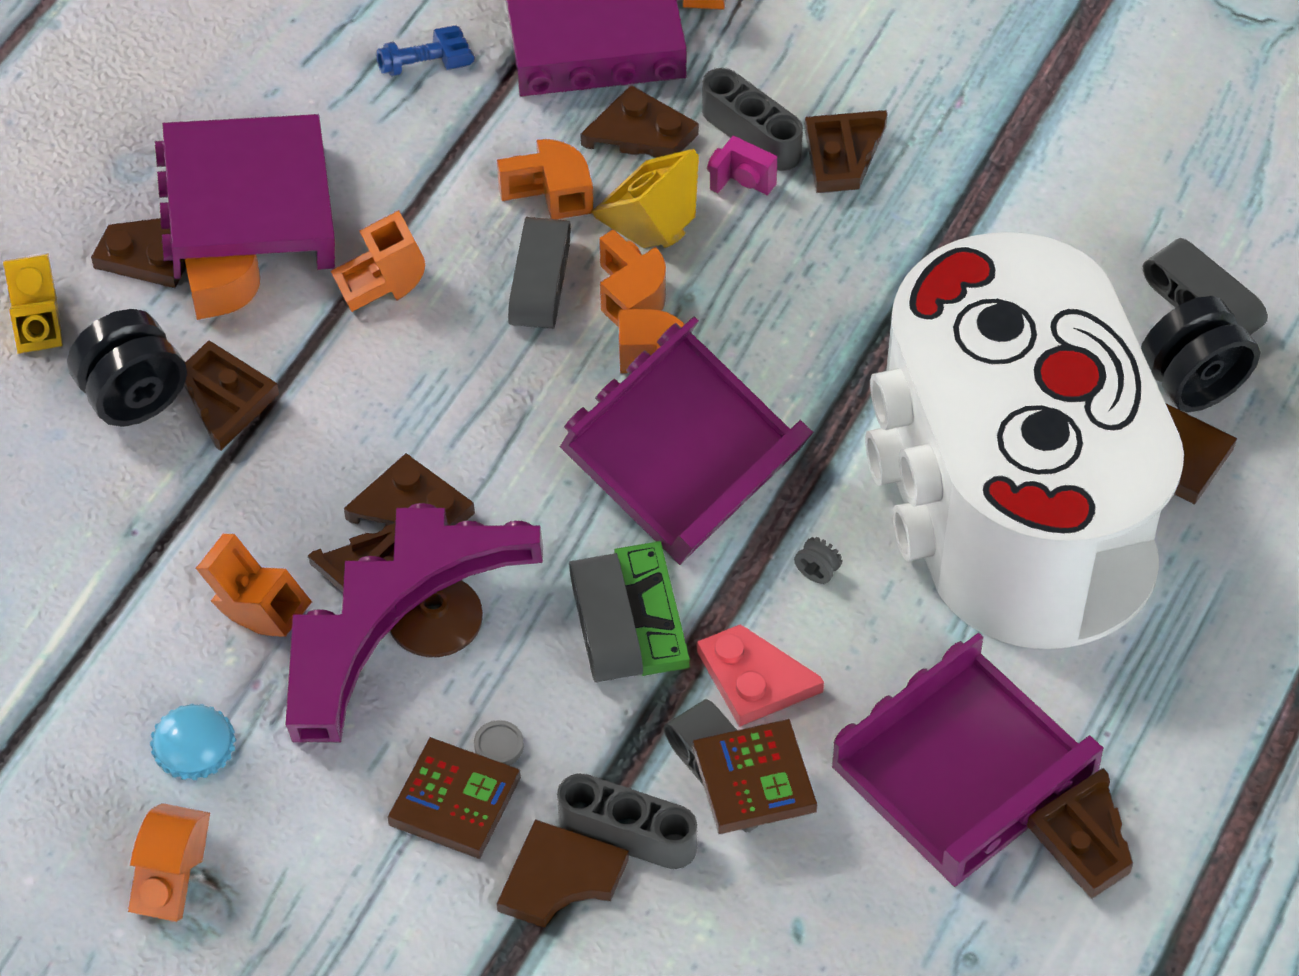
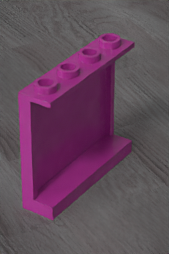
[506,0,687,97]
[155,114,335,279]
[560,316,814,565]
[832,632,1104,887]

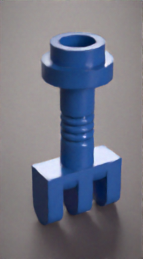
[376,25,475,76]

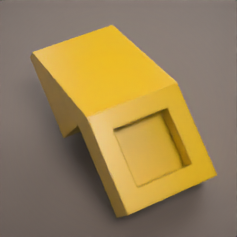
[3,253,63,354]

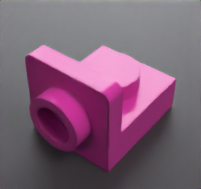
[707,135,777,196]

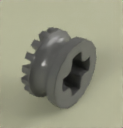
[794,537,843,584]

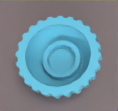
[150,704,236,780]

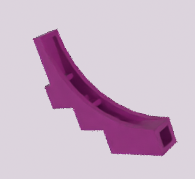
[285,503,543,742]

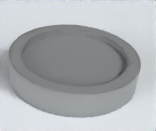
[474,720,523,765]

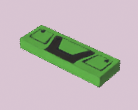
[614,541,690,676]

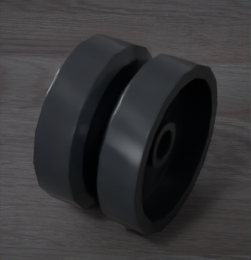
[1141,295,1261,412]
[67,308,187,427]

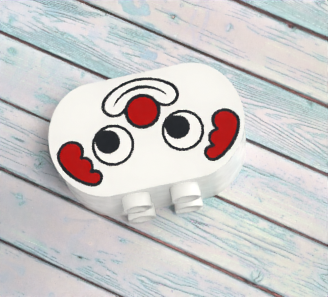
[865,232,1184,649]

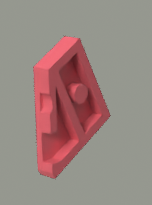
[697,624,824,727]

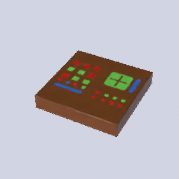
[693,719,817,834]
[388,737,521,859]

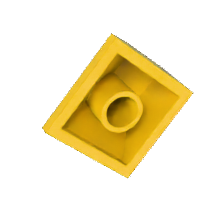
[591,149,699,248]

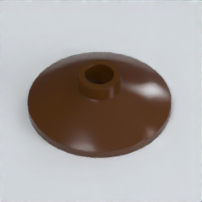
[390,580,483,657]

